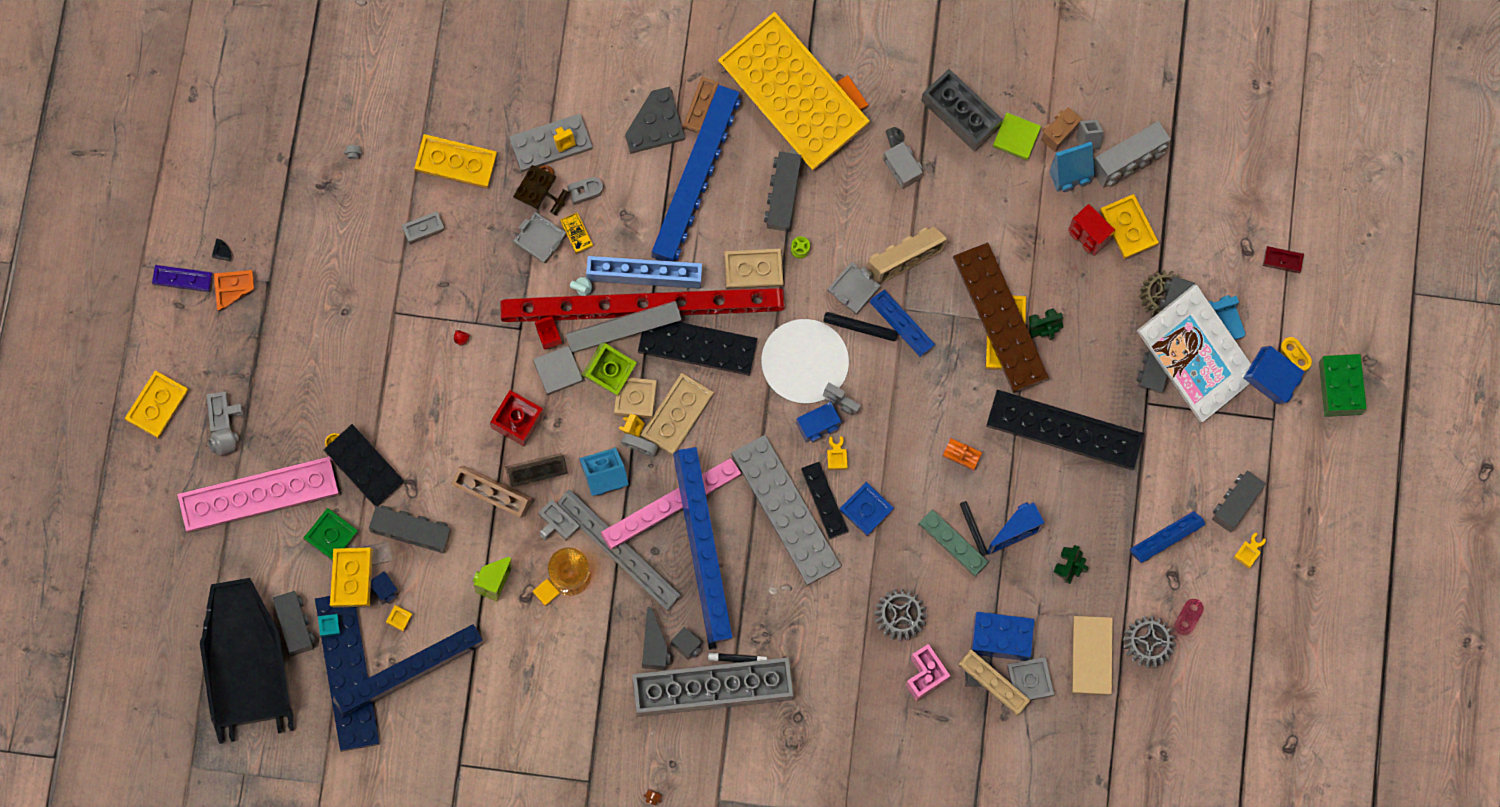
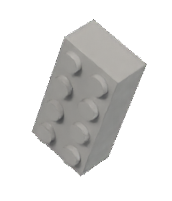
[1094,121,1171,188]

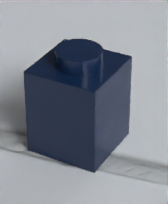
[371,571,399,605]

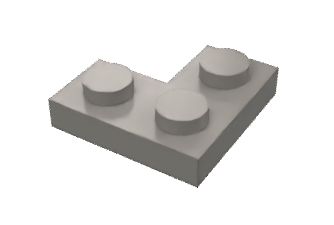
[823,382,860,415]

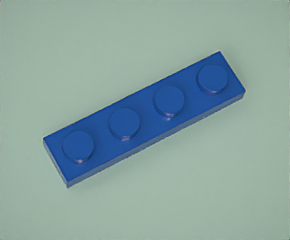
[870,290,935,357]
[1130,511,1205,563]

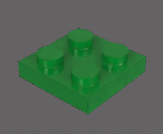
[303,508,358,561]

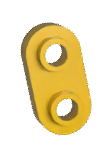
[1280,337,1312,372]

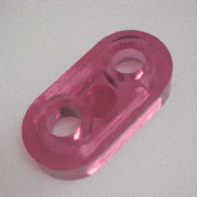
[1174,599,1204,636]

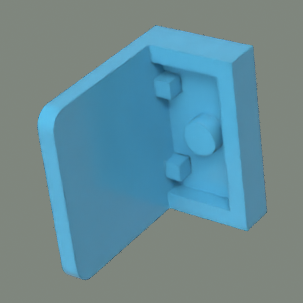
[1208,295,1245,340]

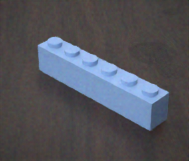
[586,256,702,288]

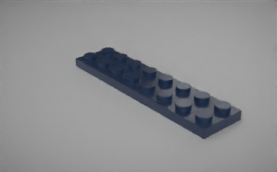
[315,596,380,752]

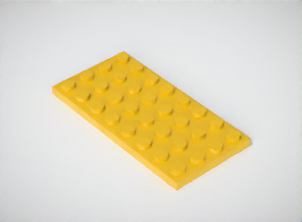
[718,12,871,171]

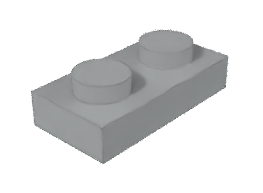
[402,211,444,244]

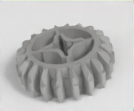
[874,588,927,641]
[1123,616,1176,668]

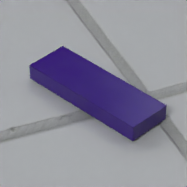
[152,265,213,292]

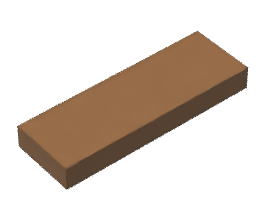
[683,76,719,134]

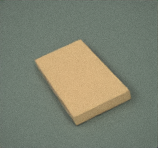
[641,373,714,456]
[1072,616,1112,695]

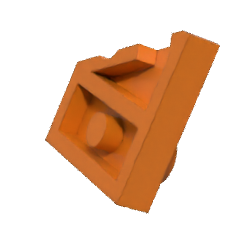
[214,270,254,311]

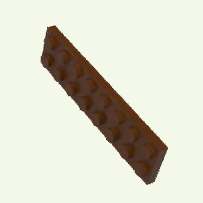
[953,242,1049,393]

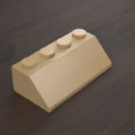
[867,226,947,284]

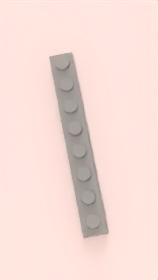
[557,490,681,610]

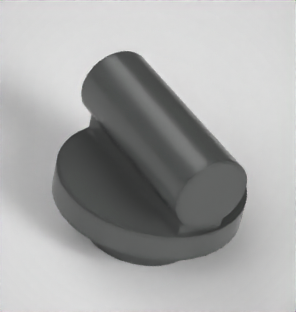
[886,127,904,148]

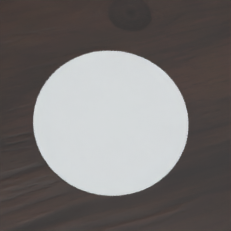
[761,319,849,403]

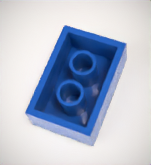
[971,612,1035,661]

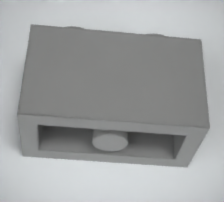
[882,142,923,189]

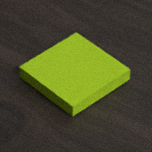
[993,112,1041,160]

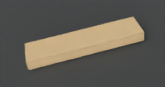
[958,649,1030,715]

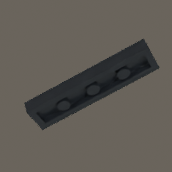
[801,462,847,540]

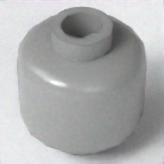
[208,428,239,456]

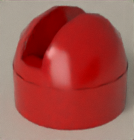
[453,330,470,346]

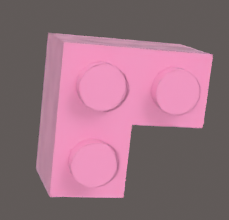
[905,644,950,701]

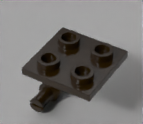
[513,165,570,216]

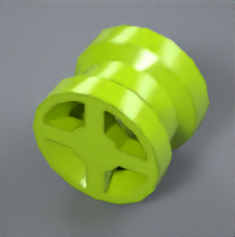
[791,236,810,259]

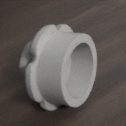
[344,145,362,159]

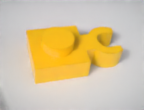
[827,436,848,470]
[1233,533,1266,569]

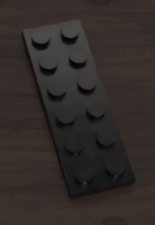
[638,321,758,376]

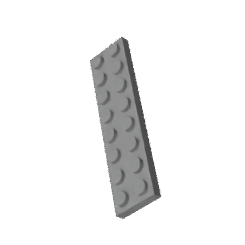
[731,435,841,586]

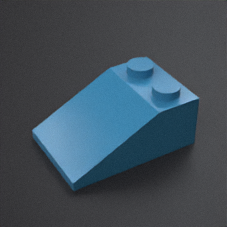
[1049,142,1094,192]

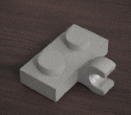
[207,392,243,433]
[538,500,579,541]

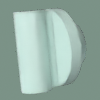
[570,277,592,296]

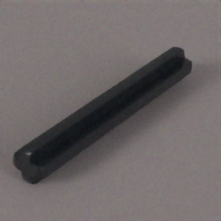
[823,312,897,341]

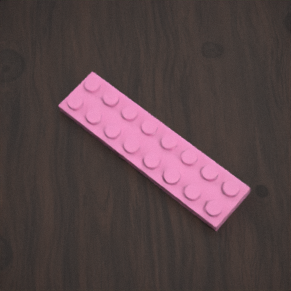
[177,457,339,533]

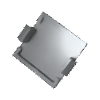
[513,212,566,263]
[827,262,881,314]

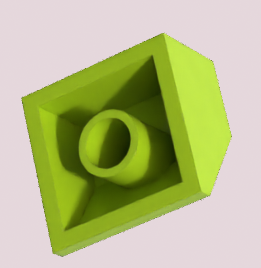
[581,343,637,395]
[473,557,512,602]

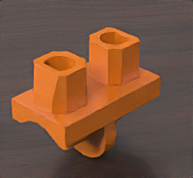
[943,438,982,471]

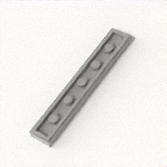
[566,301,682,352]

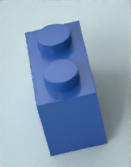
[796,402,841,443]

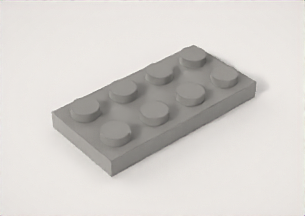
[509,114,592,173]

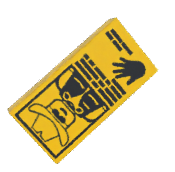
[560,212,593,254]

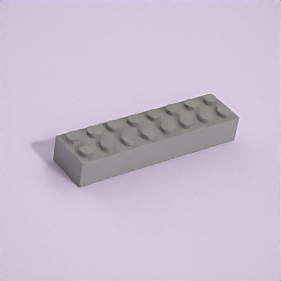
[632,657,793,717]

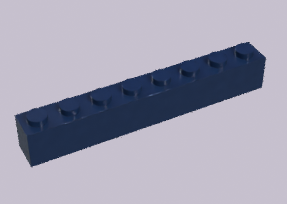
[333,624,483,718]

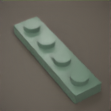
[918,510,988,577]

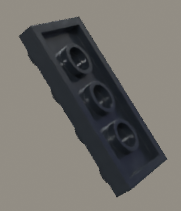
[323,424,404,507]

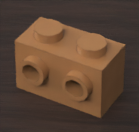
[1041,107,1082,152]

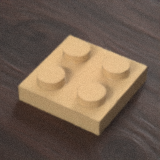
[614,378,657,419]

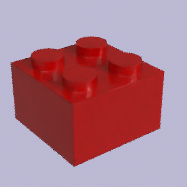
[1068,204,1115,256]
[490,390,543,446]

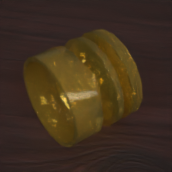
[548,547,591,596]

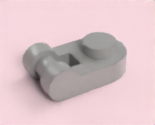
[567,177,603,205]

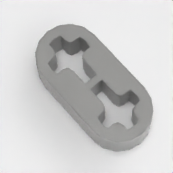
[621,433,658,456]

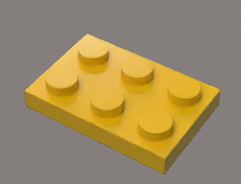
[1099,194,1159,260]
[124,370,189,439]
[330,547,373,608]

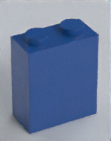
[1243,346,1304,404]

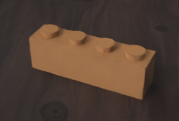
[451,466,533,517]

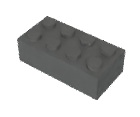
[921,69,1003,151]

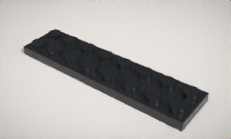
[986,389,1144,470]

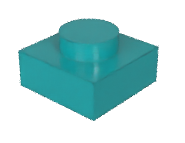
[318,614,340,637]

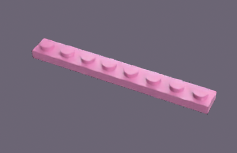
[601,458,741,550]

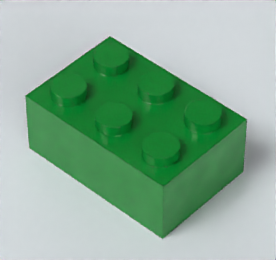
[1319,354,1367,417]

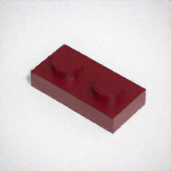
[1263,246,1304,273]

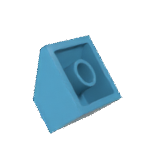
[579,447,629,496]

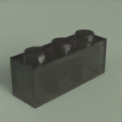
[505,453,568,487]

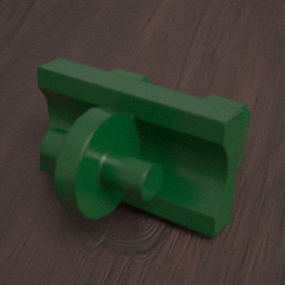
[1029,308,1063,340]
[1054,545,1089,584]

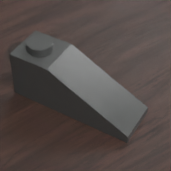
[642,607,671,670]

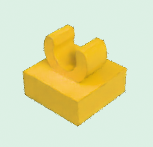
[553,126,576,153]
[619,414,645,437]

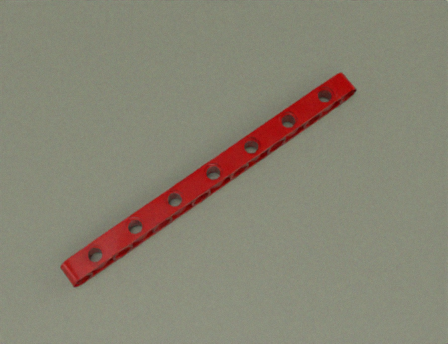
[500,288,785,322]

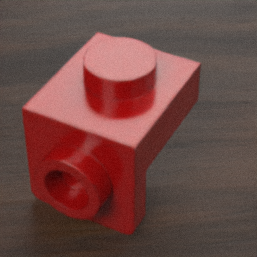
[535,316,562,350]

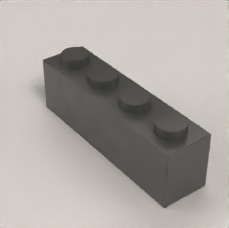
[764,151,801,232]
[369,505,451,554]

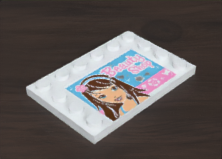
[1137,285,1251,422]

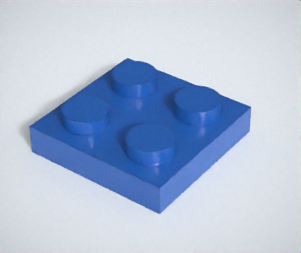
[839,482,894,536]

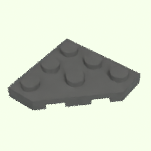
[625,86,685,154]

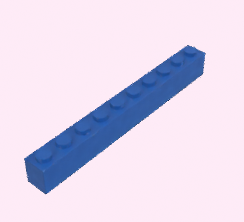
[651,85,741,262]
[673,447,732,644]

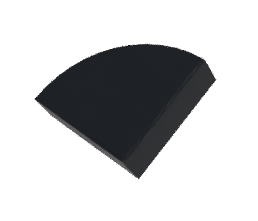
[212,238,232,262]

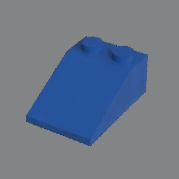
[987,502,1044,555]

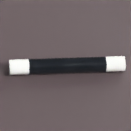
[708,653,767,663]

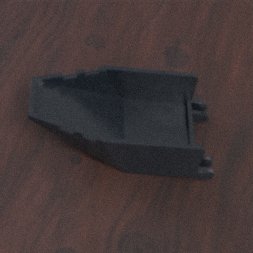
[200,578,294,744]

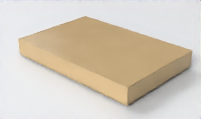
[724,249,783,289]

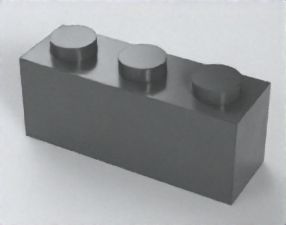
[1212,470,1266,533]
[273,591,315,656]

